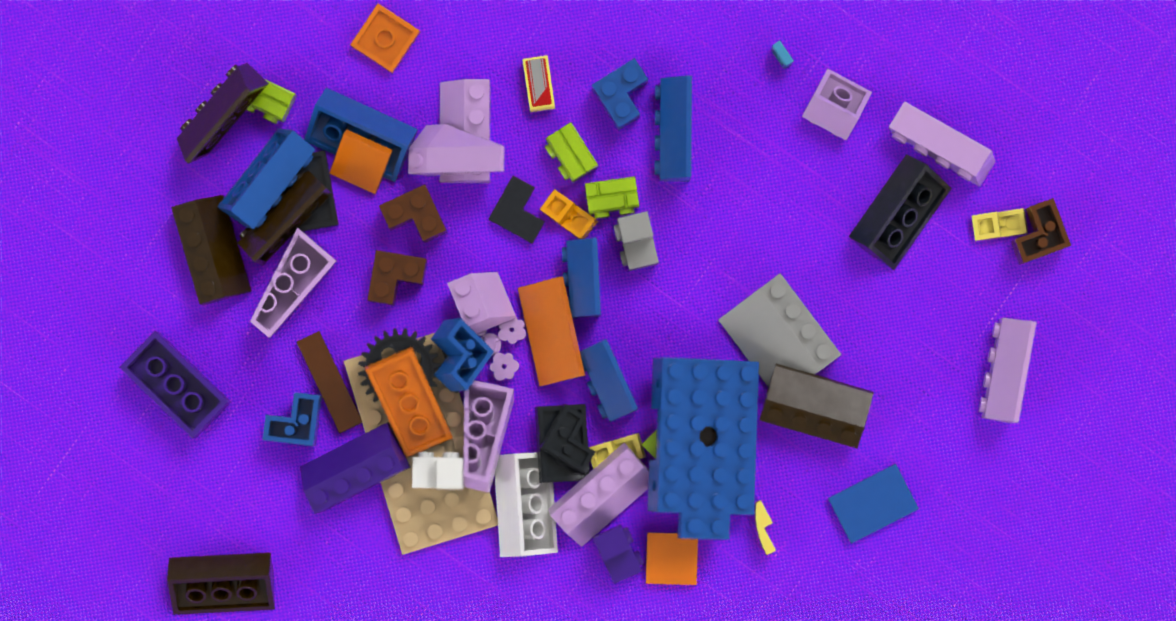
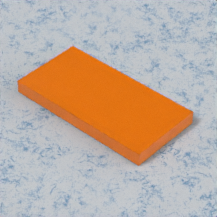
[518,276,585,386]
[365,347,453,458]

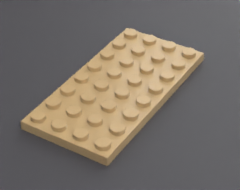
[344,333,498,555]

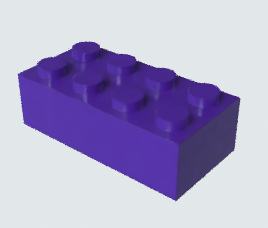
[119,331,231,438]

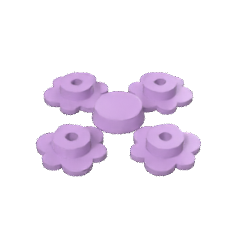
[477,317,526,381]

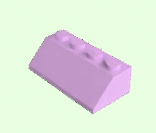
[440,79,490,183]
[979,318,1036,424]
[548,442,649,547]

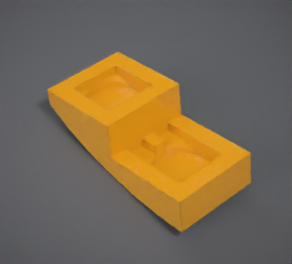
[540,189,598,239]

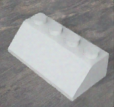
[495,452,558,557]

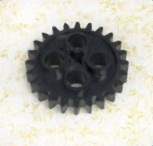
[358,328,441,402]

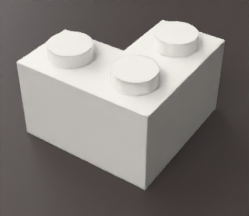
[412,452,464,489]

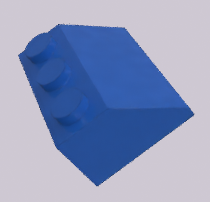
[562,238,601,318]
[580,339,638,422]

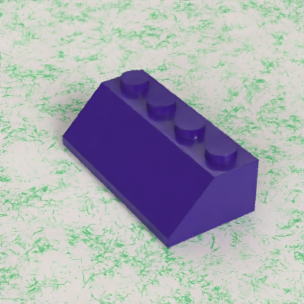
[300,422,411,514]

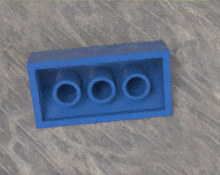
[655,75,692,182]
[304,88,418,182]
[217,128,316,229]

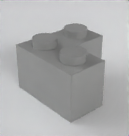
[614,211,659,271]

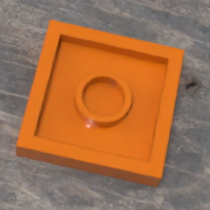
[350,3,420,74]
[329,129,393,194]
[646,532,698,585]

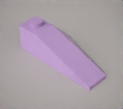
[408,124,504,176]

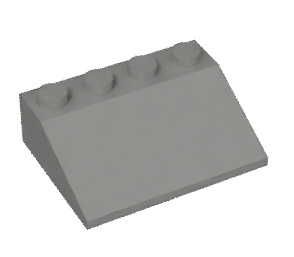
[718,273,841,386]

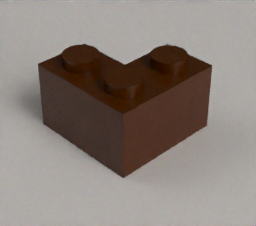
[379,184,448,243]
[1011,198,1071,265]
[368,250,428,306]

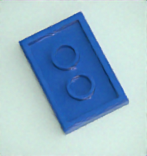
[828,464,919,544]

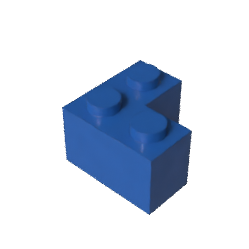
[592,58,648,131]
[431,318,494,392]
[262,392,322,446]

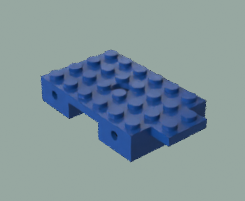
[648,357,759,540]

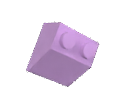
[802,69,872,140]
[447,272,516,334]

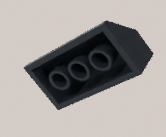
[849,154,951,270]

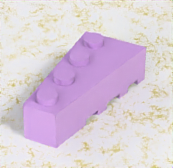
[889,101,996,187]
[250,228,336,338]
[463,380,514,493]

